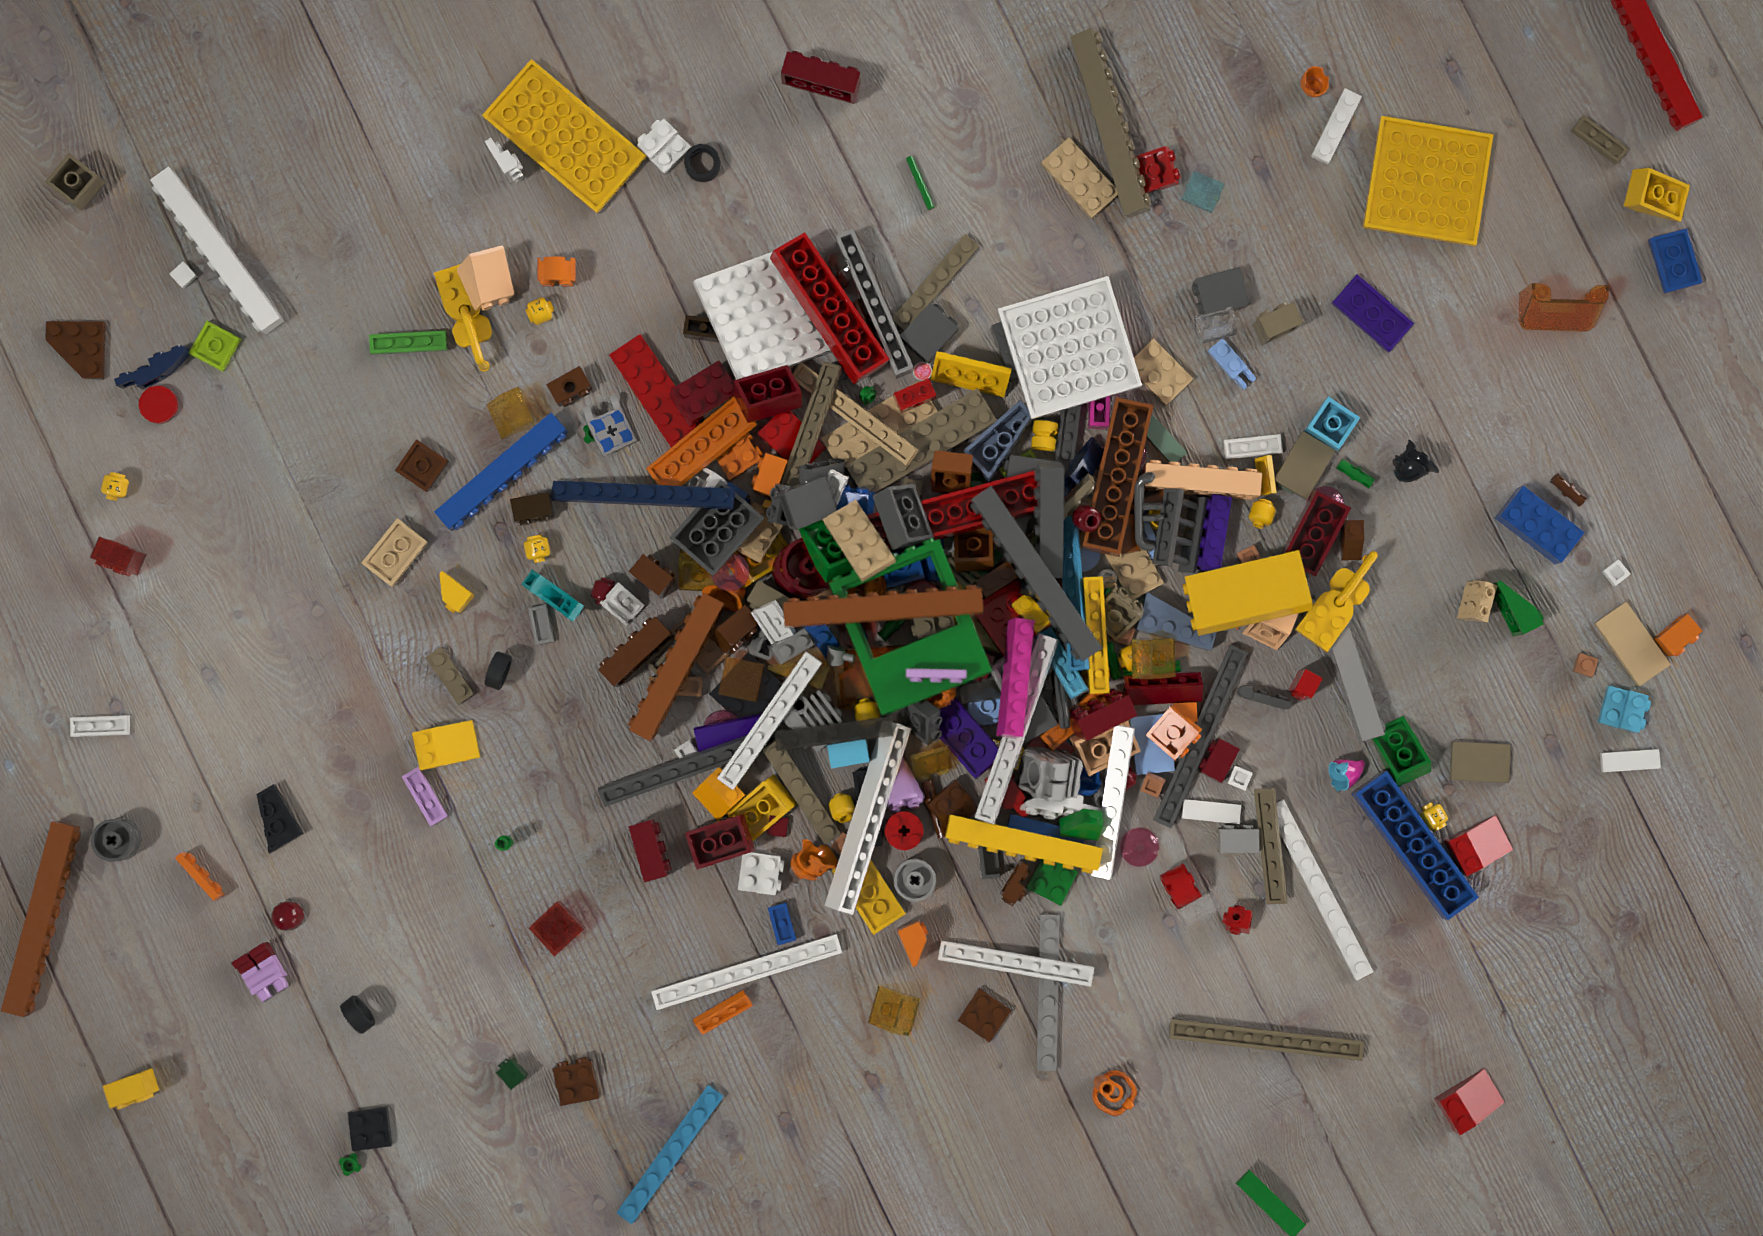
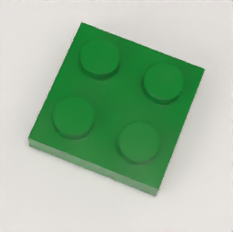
[1026,859,1078,906]

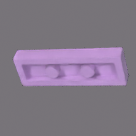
[906,669,966,683]
[401,767,448,826]

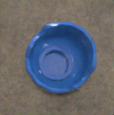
[1078,767,1102,796]

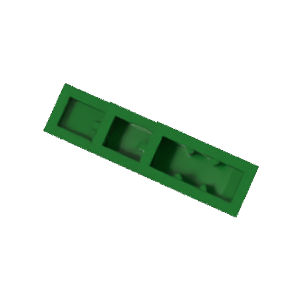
[1236,1169,1306,1236]

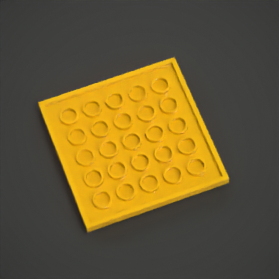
[1363,116,1494,247]

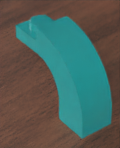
[521,569,584,622]

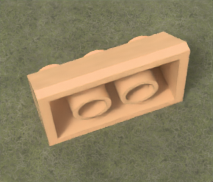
[1069,721,1141,776]

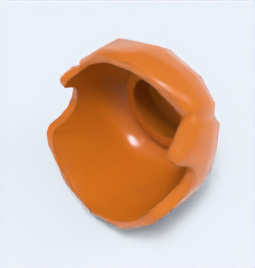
[1300,66,1329,98]

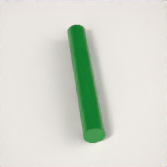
[906,156,935,210]

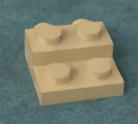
[1457,580,1497,623]

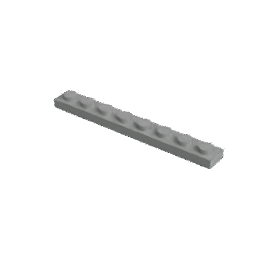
[1036,914,1060,1071]

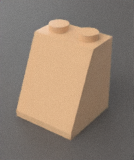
[456,245,514,311]
[1242,613,1299,650]

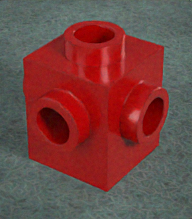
[1223,905,1253,935]

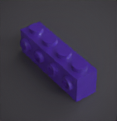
[1197,494,1232,572]

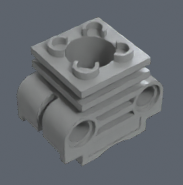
[783,690,843,752]
[1018,747,1083,801]

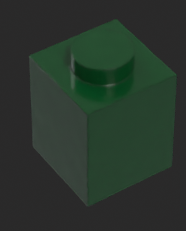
[496,1057,529,1090]

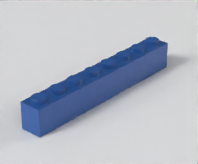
[434,413,568,531]

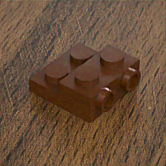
[1000,861,1029,907]
[553,1057,600,1106]

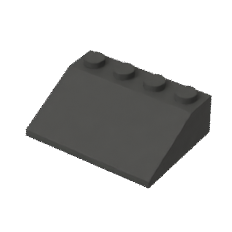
[670,480,765,576]

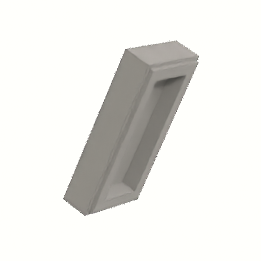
[528,604,555,646]

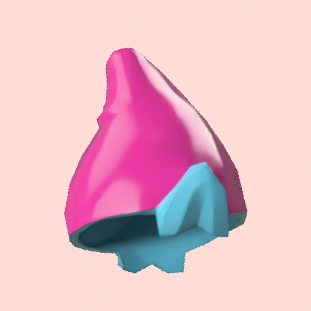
[1329,759,1365,792]

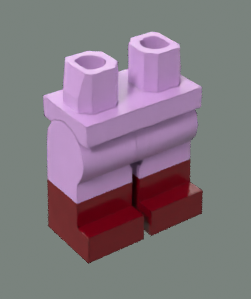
[231,942,289,1002]

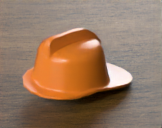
[702,582,746,612]

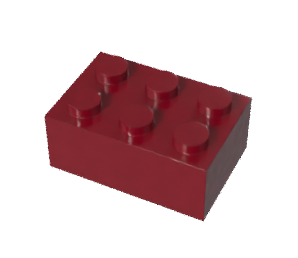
[669,360,734,427]
[734,365,802,423]
[1069,689,1138,741]
[685,813,755,870]
[628,819,672,883]

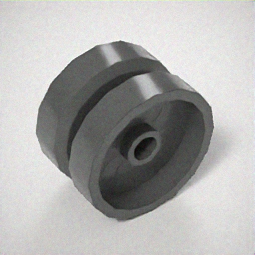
[90,818,142,862]

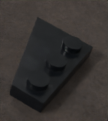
[256,784,304,854]

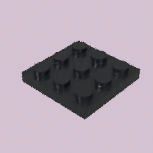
[709,652,783,719]

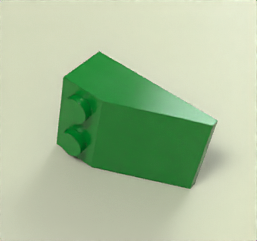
[798,520,854,583]
[1492,581,1544,637]
[1372,716,1431,787]

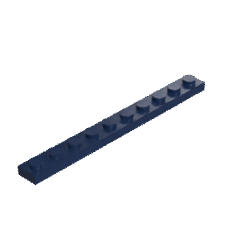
[550,481,736,509]

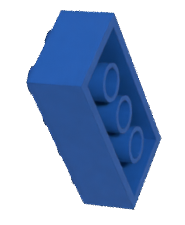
[1495,486,1585,565]

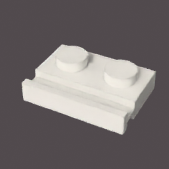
[600,582,645,626]
[751,600,796,644]

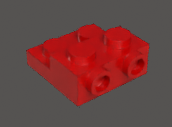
[1134,146,1181,193]

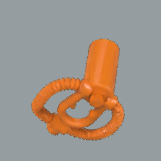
[1092,1070,1137,1116]

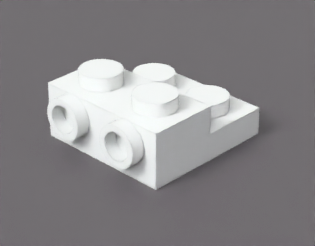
[637,119,691,175]
[484,138,524,183]
[738,852,784,895]

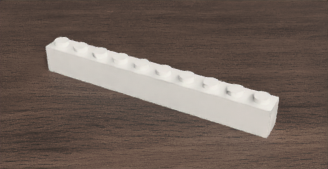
[150,166,284,335]
[824,720,911,915]

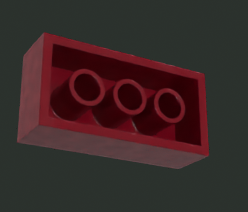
[781,51,861,104]
[1281,490,1351,577]

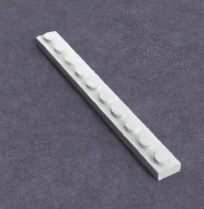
[975,634,1059,824]
[1276,799,1373,981]
[651,934,842,1010]

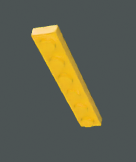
[1083,576,1110,694]

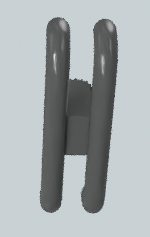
[1134,472,1164,551]

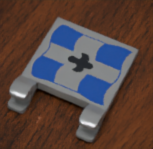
[580,395,637,457]

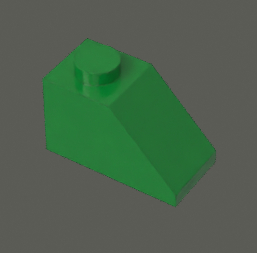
[1059,809,1103,841]

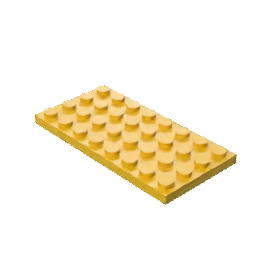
[482,59,647,214]

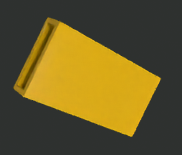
[1182,550,1313,636]

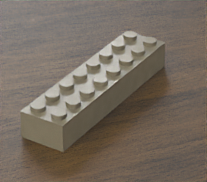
[846,388,997,494]

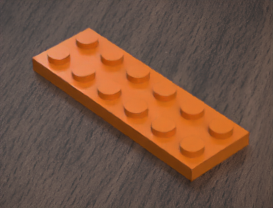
[646,397,757,486]

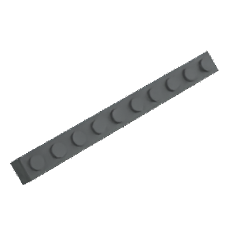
[970,486,1102,662]

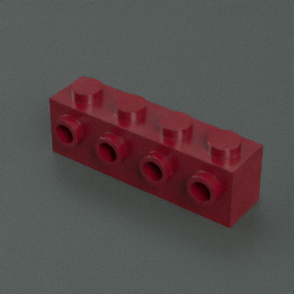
[1123,672,1203,706]

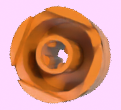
[537,257,576,287]

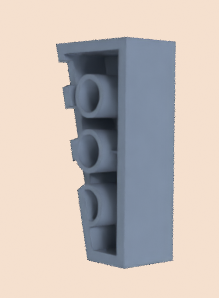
[963,400,1033,483]
[1135,592,1216,651]

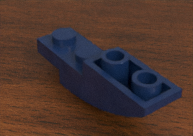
[114,345,190,389]
[1064,437,1104,497]

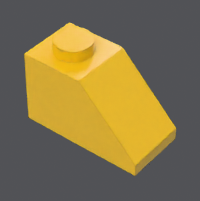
[439,571,475,613]

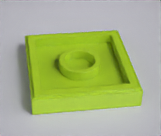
[188,320,242,372]

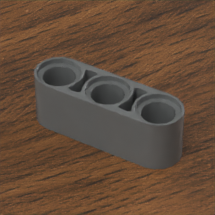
[799,459,846,484]

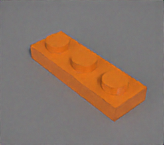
[175,852,225,901]
[693,990,753,1035]

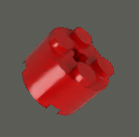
[885,811,924,850]
[1159,863,1202,909]

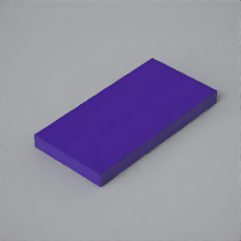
[1331,274,1415,353]
[939,697,999,779]
[694,713,763,752]

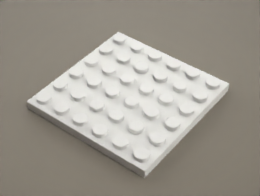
[693,252,831,380]
[998,276,1142,420]

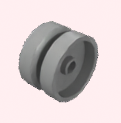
[893,858,936,902]

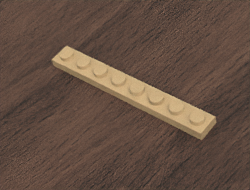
[793,362,919,466]

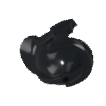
[1392,440,1439,482]

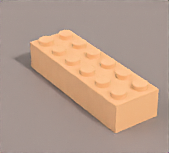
[1142,460,1262,500]

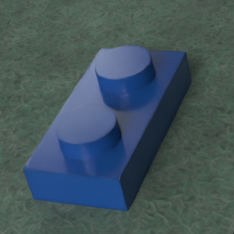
[768,903,797,945]

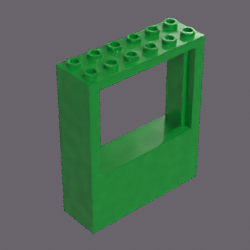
[829,538,992,716]

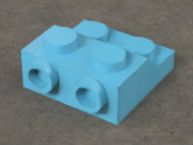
[1597,686,1651,733]

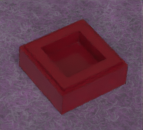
[767,816,789,837]

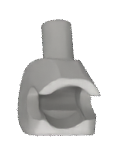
[827,645,856,666]

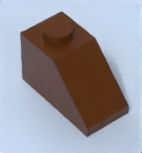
[1340,520,1364,561]

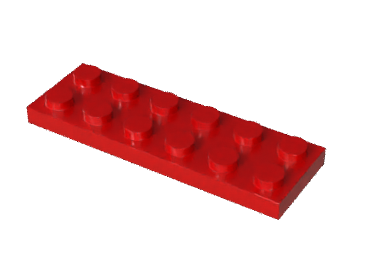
[609,334,701,447]

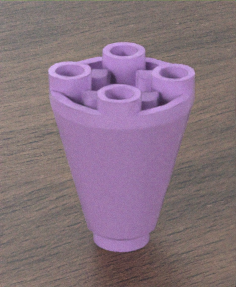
[887,757,924,813]

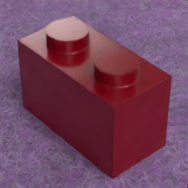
[1198,738,1240,783]

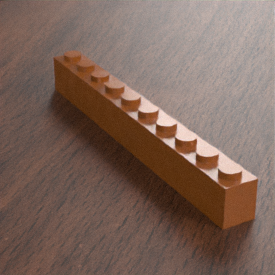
[783,585,983,628]
[1,821,81,1017]

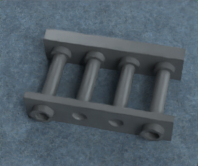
[1152,488,1207,573]

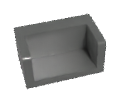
[978,845,1001,880]

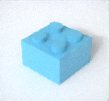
[1304,396,1360,452]
[827,736,869,769]

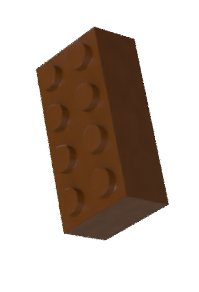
[598,617,674,688]

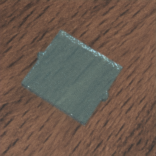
[1181,171,1224,213]

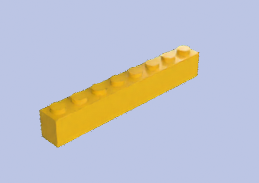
[945,815,1103,874]

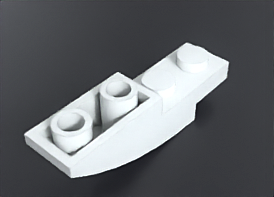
[1020,795,1101,819]

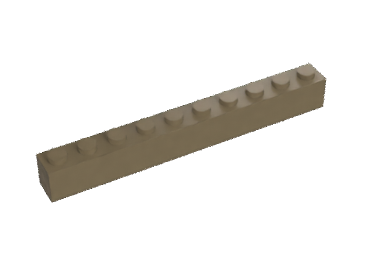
[1070,28,1151,218]

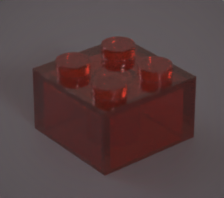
[90,536,147,577]
[528,900,586,957]

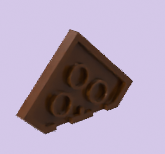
[45,321,106,379]

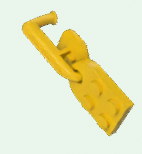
[434,264,492,372]
[1295,551,1378,653]

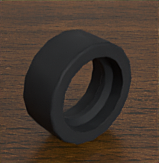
[684,144,721,182]
[484,651,512,690]
[340,995,375,1034]

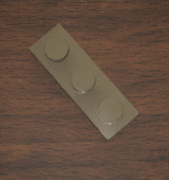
[425,647,475,705]

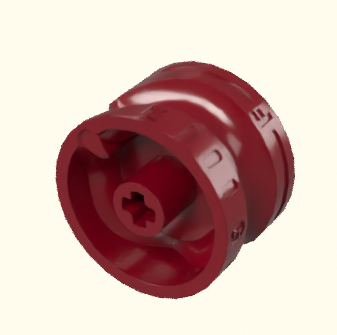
[772,537,833,600]

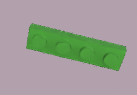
[369,331,448,355]

